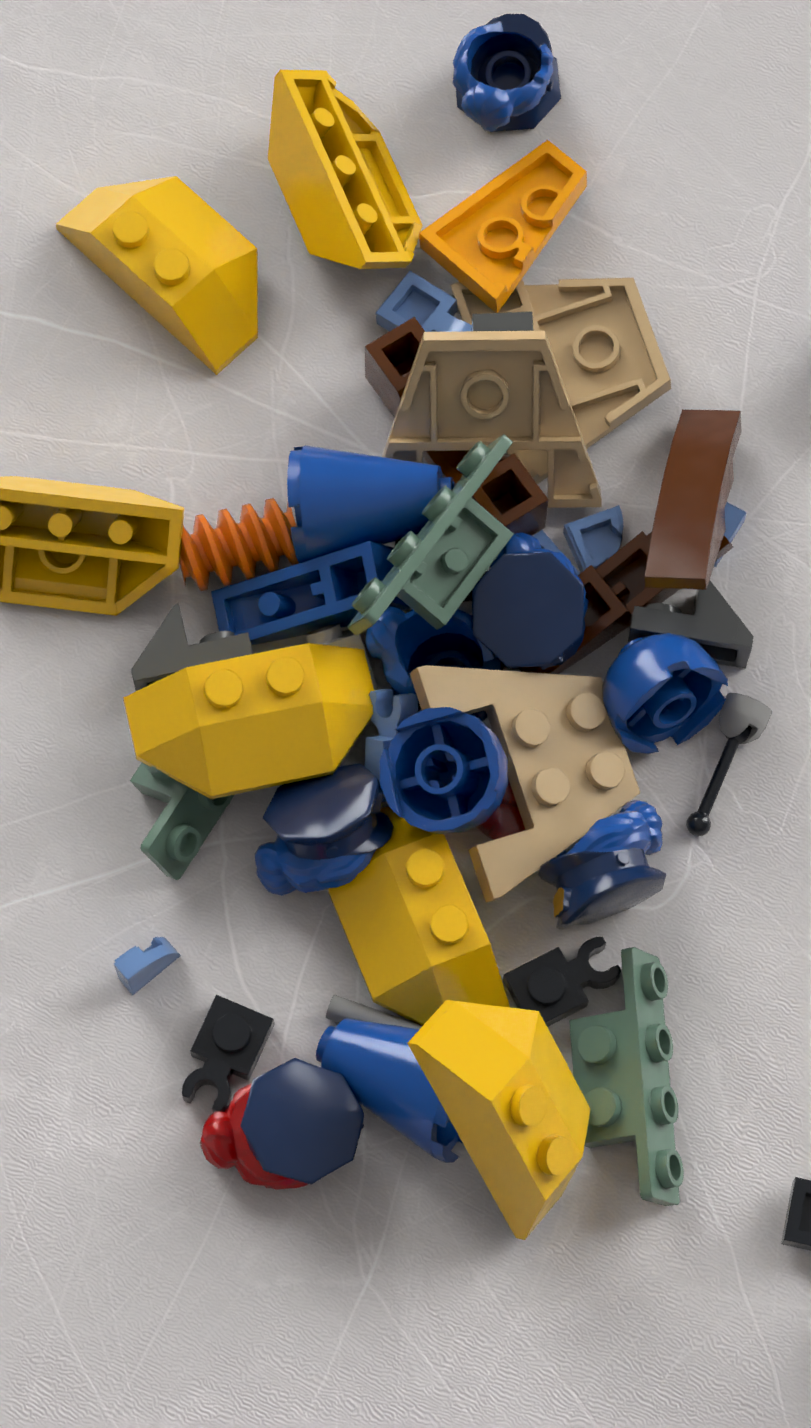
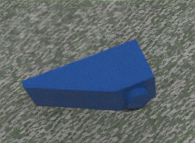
[211,541,410,646]

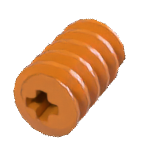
[180,498,299,591]

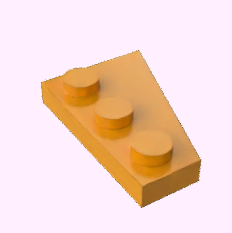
[419,140,587,313]

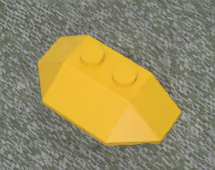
[268,69,423,269]
[56,176,258,375]
[0,476,185,616]
[123,643,374,799]
[327,806,510,1026]
[407,1000,591,1240]

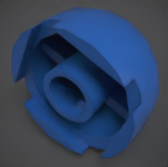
[602,633,728,754]
[379,707,508,834]

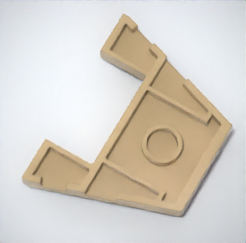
[451,278,671,484]
[382,331,602,508]
[410,665,640,903]

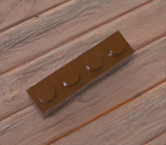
[365,317,548,536]

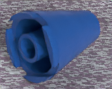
[287,445,455,563]
[316,1018,463,1163]

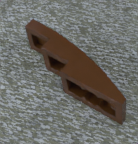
[644,409,742,590]
[519,531,733,674]

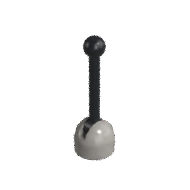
[686,693,772,836]

